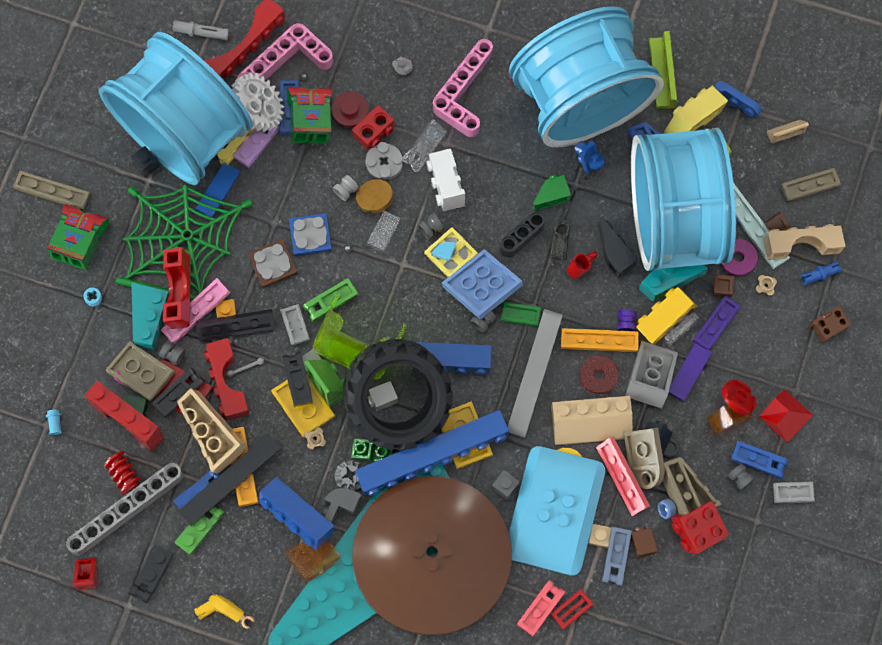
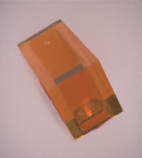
[707,405,753,435]

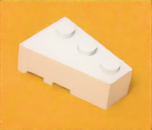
[426,149,465,211]

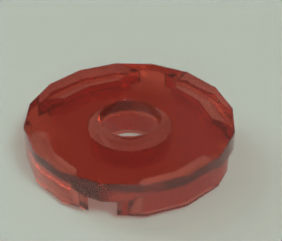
[580,356,618,394]

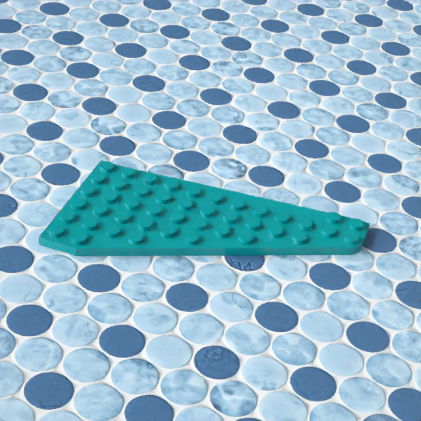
[268,464,449,645]

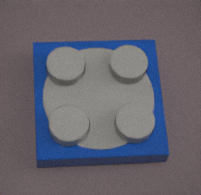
[289,213,332,256]

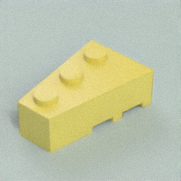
[664,86,728,133]

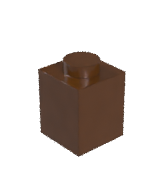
[631,526,657,559]

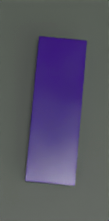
[692,296,741,351]
[668,343,712,402]

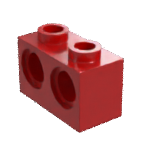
[352,105,394,151]

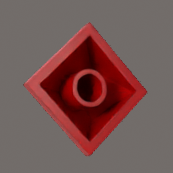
[759,389,813,443]

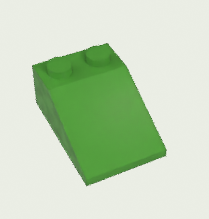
[304,360,344,407]

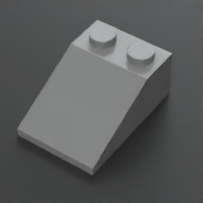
[625,341,678,409]

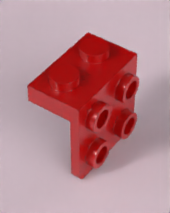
[671,502,728,554]

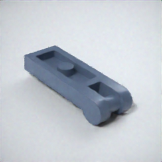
[602,527,632,586]

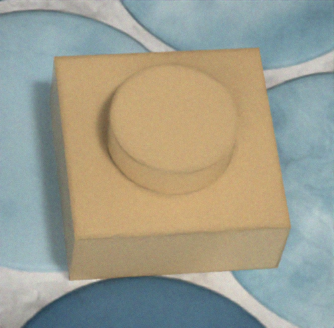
[588,524,612,548]

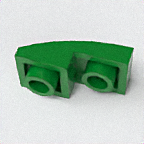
[351,438,395,462]

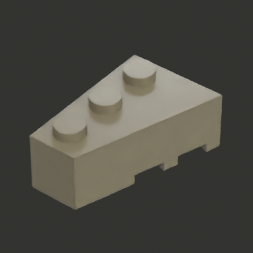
[662,457,722,515]

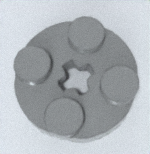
[365,142,403,180]

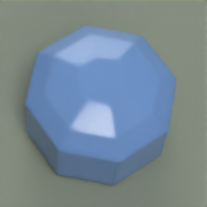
[658,499,676,519]

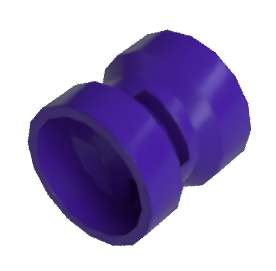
[618,309,637,332]

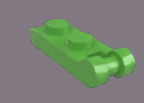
[303,278,358,322]
[174,507,225,556]

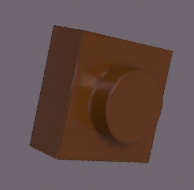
[764,212,791,231]
[713,274,734,297]

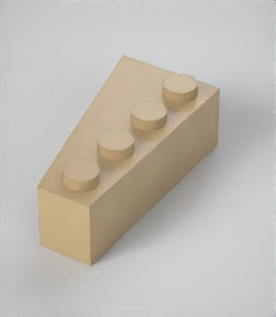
[177,388,248,474]

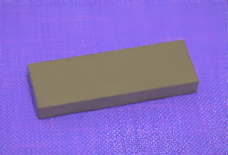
[781,168,841,202]

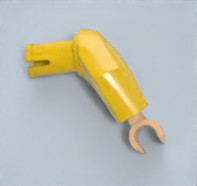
[194,595,255,628]

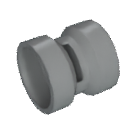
[333,175,359,201]

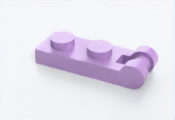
[233,125,279,168]

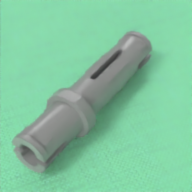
[173,20,229,40]

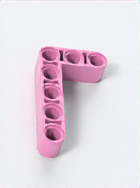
[237,23,333,81]
[433,39,493,137]

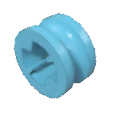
[84,288,102,307]

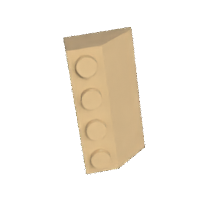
[551,396,632,445]

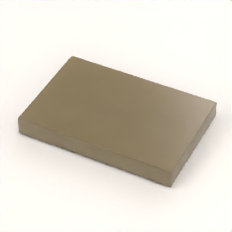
[105,341,175,403]

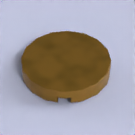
[356,179,394,214]

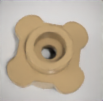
[756,275,777,296]
[304,428,326,449]

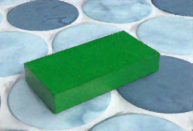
[501,302,541,327]

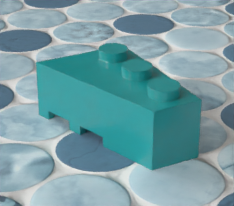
[131,282,169,352]

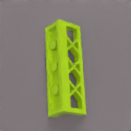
[649,31,677,109]

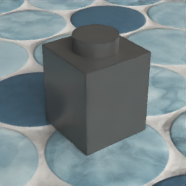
[491,470,520,501]

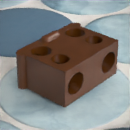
[810,306,851,343]

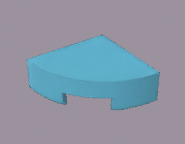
[432,242,456,262]

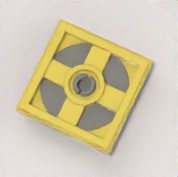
[424,227,478,277]

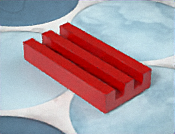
[550,589,594,630]

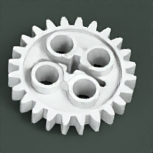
[232,73,284,132]

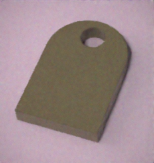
[623,428,665,489]

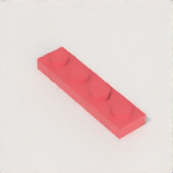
[596,437,650,516]

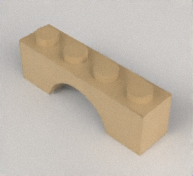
[763,224,846,260]

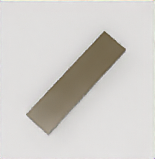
[13,170,91,211]

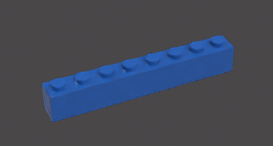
[355,410,509,496]

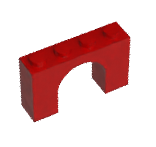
[85,381,165,453]

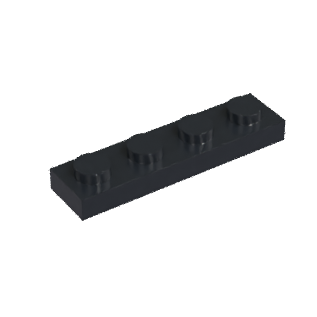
[196,309,275,341]

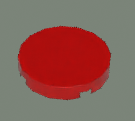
[722,379,757,415]

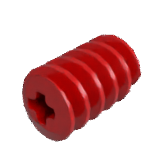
[104,450,142,495]

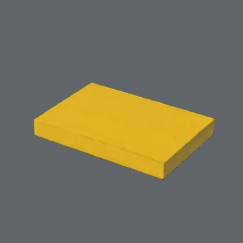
[271,374,335,438]
[441,401,493,469]

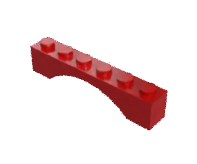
[203,0,285,80]

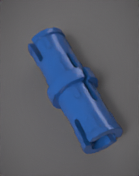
[801,261,841,286]

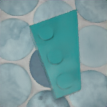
[639,265,708,302]

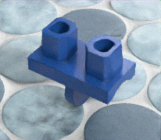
[574,141,605,174]

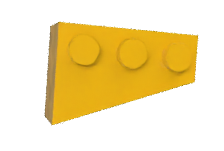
[636,287,698,344]

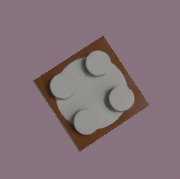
[248,239,298,288]

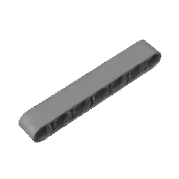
[508,309,563,438]
[66,463,183,556]

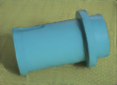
[46,410,62,435]

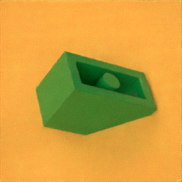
[533,175,571,211]

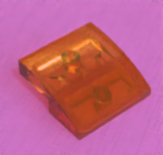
[286,540,340,583]

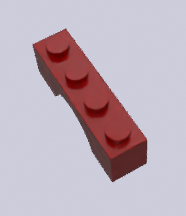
[163,247,190,329]
[204,338,250,421]

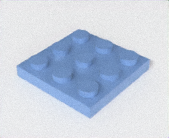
[442,249,523,320]

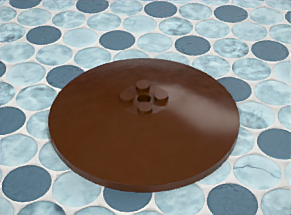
[352,476,512,635]

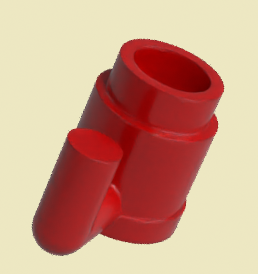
[567,251,598,279]

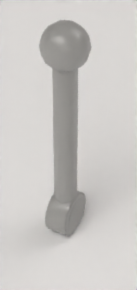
[226,358,265,377]

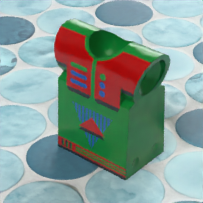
[286,87,333,144]
[47,204,110,270]

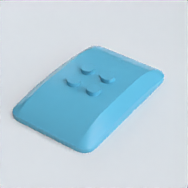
[509,446,605,576]

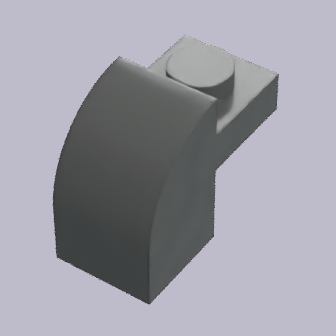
[322,488,362,524]

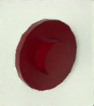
[331,91,368,127]

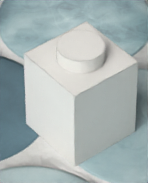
[367,381,398,411]

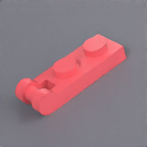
[517,580,566,636]

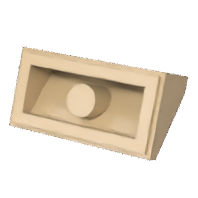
[767,120,809,143]

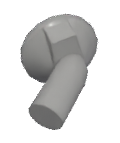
[392,56,412,75]

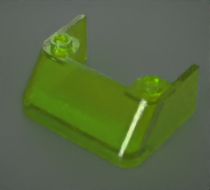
[313,293,407,379]

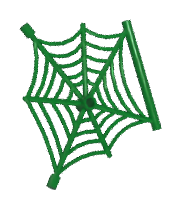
[116,184,253,302]

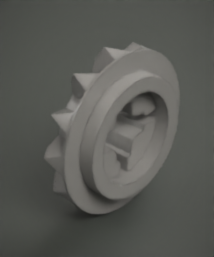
[335,460,363,491]

